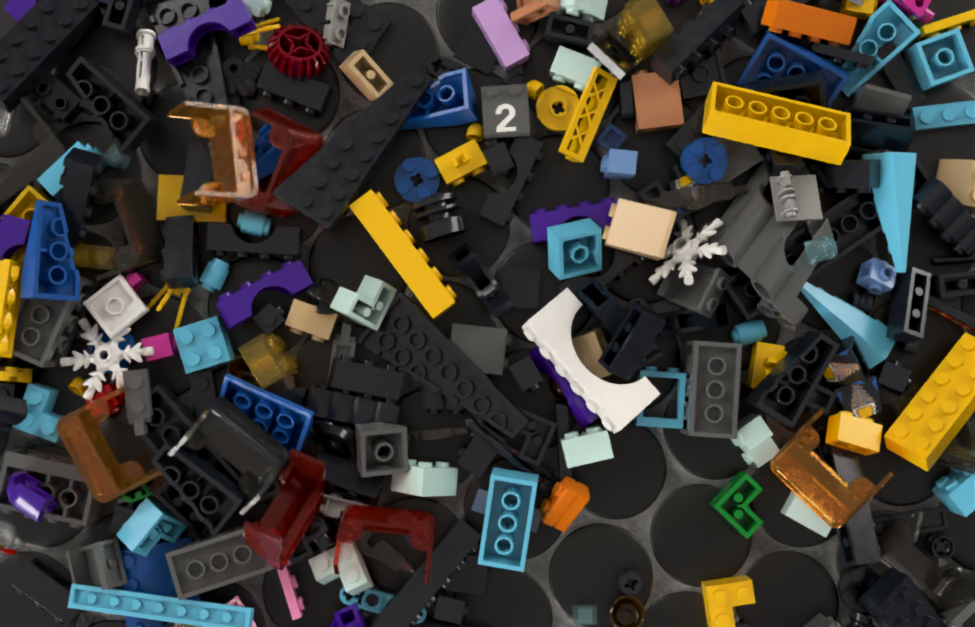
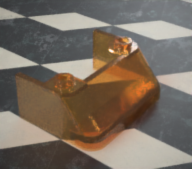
[168,101,258,206]
[56,385,162,503]
[770,408,894,528]

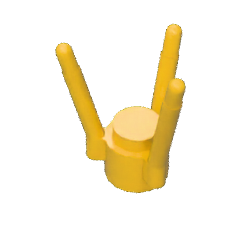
[239,17,281,51]
[147,284,192,329]

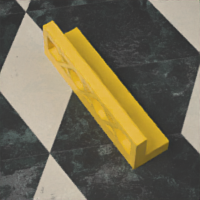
[558,66,618,163]
[0,259,23,358]

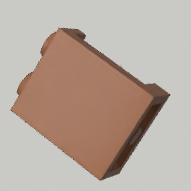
[510,0,561,26]
[631,70,684,134]

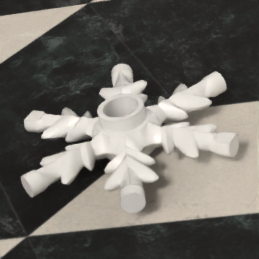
[648,218,727,285]
[60,318,154,401]

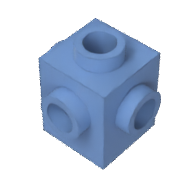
[856,257,896,295]

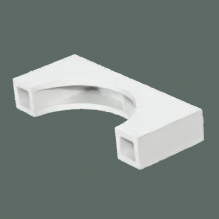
[522,287,660,434]

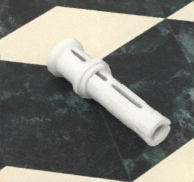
[134,29,157,96]

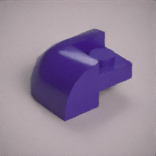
[6,471,58,523]

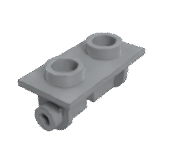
[322,0,351,48]
[319,493,369,525]

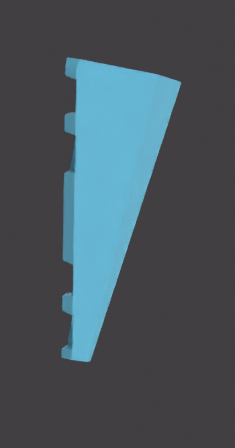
[862,152,917,273]
[801,282,896,369]

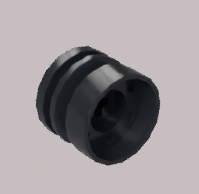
[411,192,468,244]

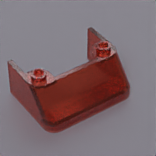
[220,107,324,217]
[243,448,326,570]
[333,504,435,584]

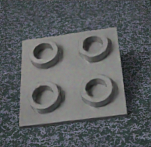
[769,170,823,222]

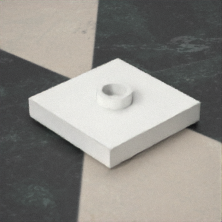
[83,274,150,340]

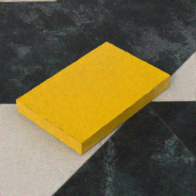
[156,174,228,223]

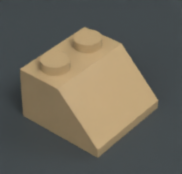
[936,159,975,212]

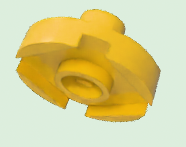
[536,85,579,132]
[0,367,33,383]

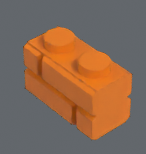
[539,476,590,532]

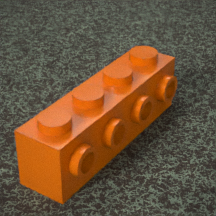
[761,0,857,48]

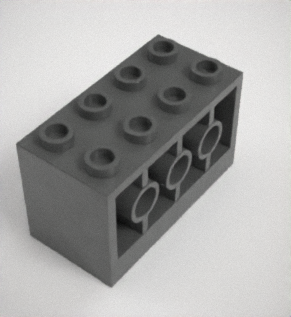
[12,275,99,368]
[680,341,742,439]
[0,448,112,529]
[165,519,275,600]

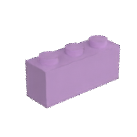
[472,0,531,73]

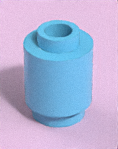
[237,210,272,237]
[199,257,230,293]
[731,319,767,347]

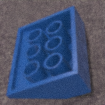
[736,27,850,108]
[212,373,314,461]
[120,537,201,627]

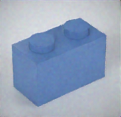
[600,149,638,181]

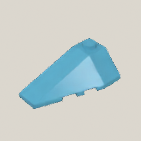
[841,0,921,97]

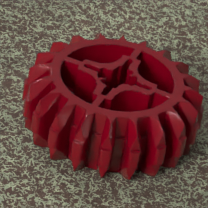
[267,23,330,80]

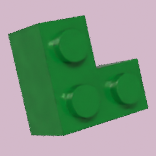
[709,470,764,539]

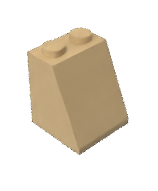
[601,198,677,261]

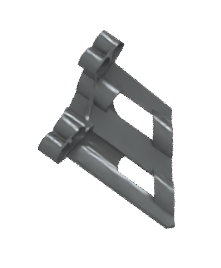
[691,161,834,330]

